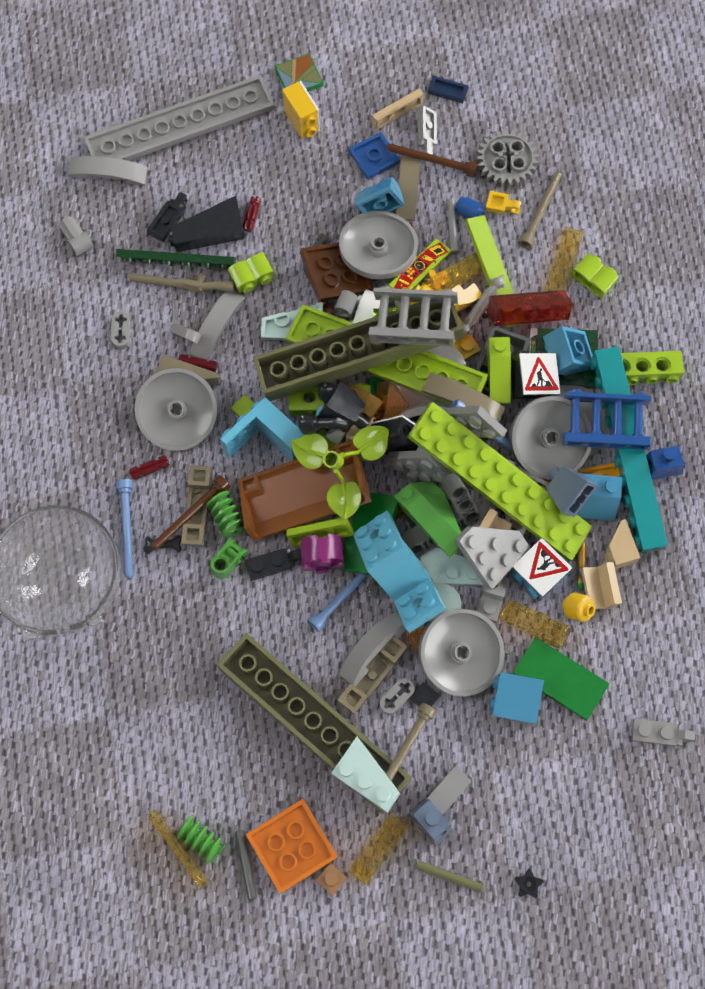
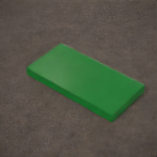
[340,492,399,575]
[512,637,609,721]

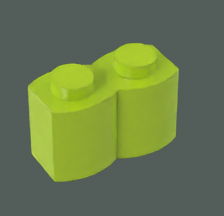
[228,252,274,294]
[571,253,619,299]

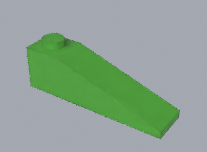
[394,482,461,558]

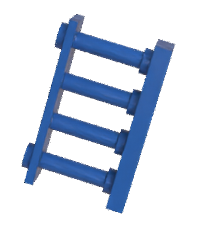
[562,389,651,450]

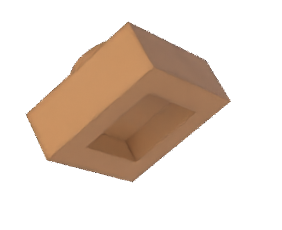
[316,863,348,896]

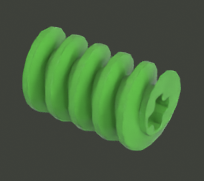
[207,491,245,538]
[177,814,227,864]

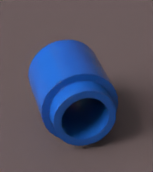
[455,196,485,219]

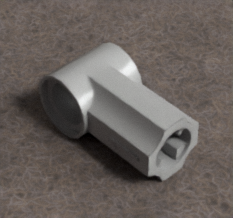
[59,216,94,256]
[334,290,358,321]

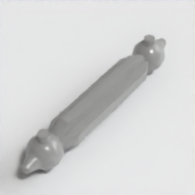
[461,275,505,336]

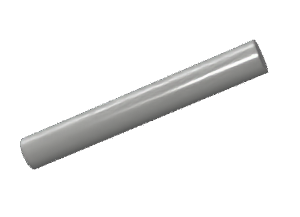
[447,199,458,253]

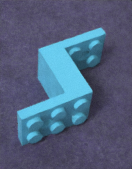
[220,397,329,461]
[353,511,445,633]

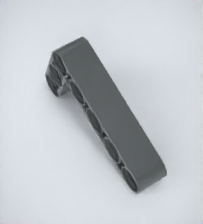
[400,473,481,558]

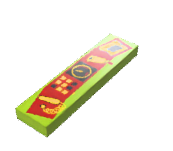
[388,238,451,290]

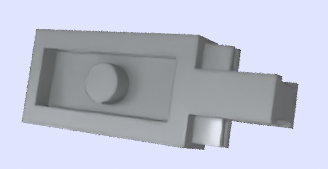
[418,105,437,155]
[632,718,695,746]

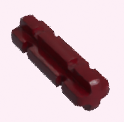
[243,196,261,232]
[178,354,218,372]
[129,455,170,480]

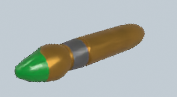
[576,541,587,590]

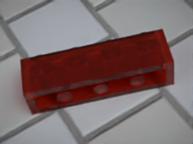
[487,290,573,326]

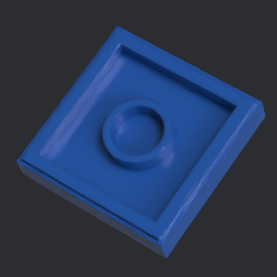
[348,132,400,180]

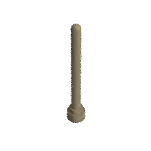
[518,172,562,250]
[385,703,437,781]

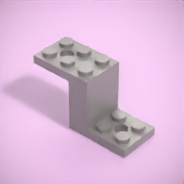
[386,406,507,482]

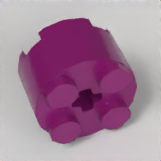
[300,534,344,574]

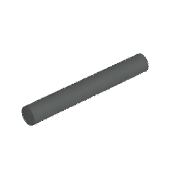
[235,830,257,900]

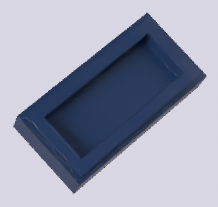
[427,75,469,104]

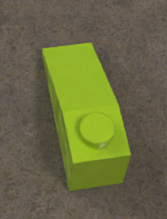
[487,337,511,404]

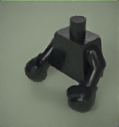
[297,381,370,435]

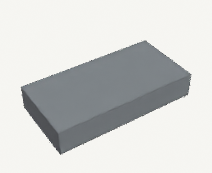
[427,766,472,814]

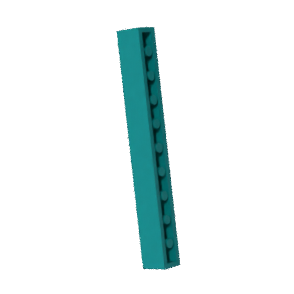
[590,346,668,553]

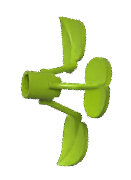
[291,426,389,520]

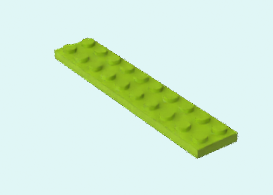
[286,304,488,405]
[407,402,592,561]

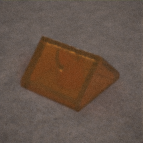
[375,382,410,421]

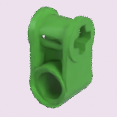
[211,538,249,579]

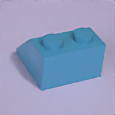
[355,177,405,213]
[543,326,592,376]
[577,473,622,521]

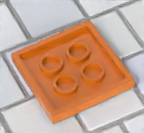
[245,799,338,895]

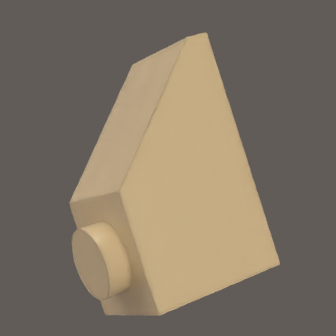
[604,519,640,569]

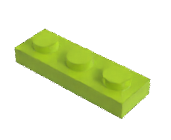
[286,518,353,548]

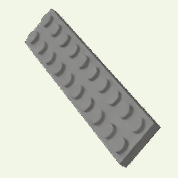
[84,75,275,161]

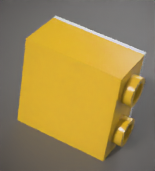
[282,81,320,139]

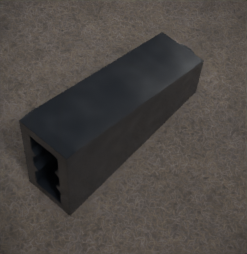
[168,196,245,253]

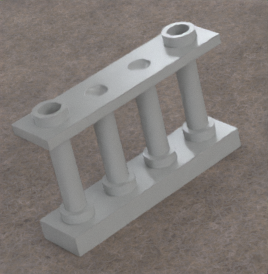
[369,286,458,347]

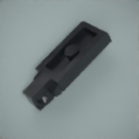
[147,192,188,243]
[245,548,301,581]

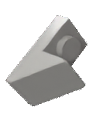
[477,581,507,623]

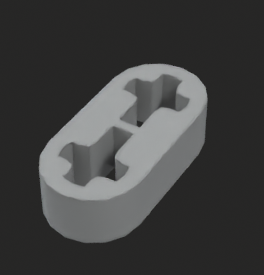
[111,311,131,349]
[170,322,201,344]
[380,678,415,715]

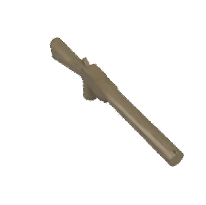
[128,273,234,293]

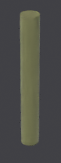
[416,860,483,893]

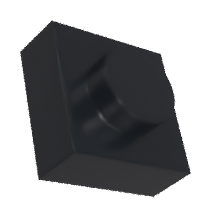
[410,682,441,707]

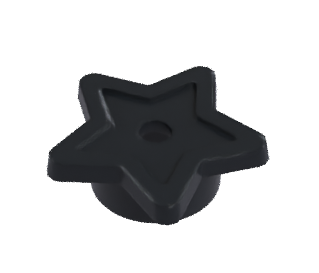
[514,868,544,898]

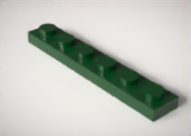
[116,249,236,269]

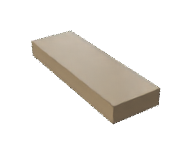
[372,88,423,130]

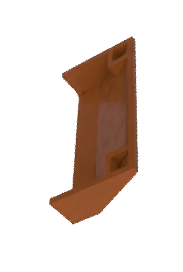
[238,440,372,541]

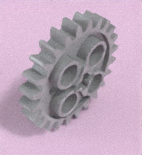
[476,129,539,188]

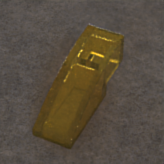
[500,600,571,650]
[348,813,410,885]

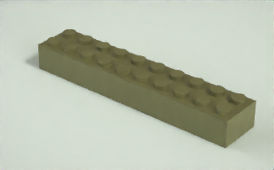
[253,302,464,401]
[217,633,412,814]

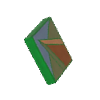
[275,53,324,92]

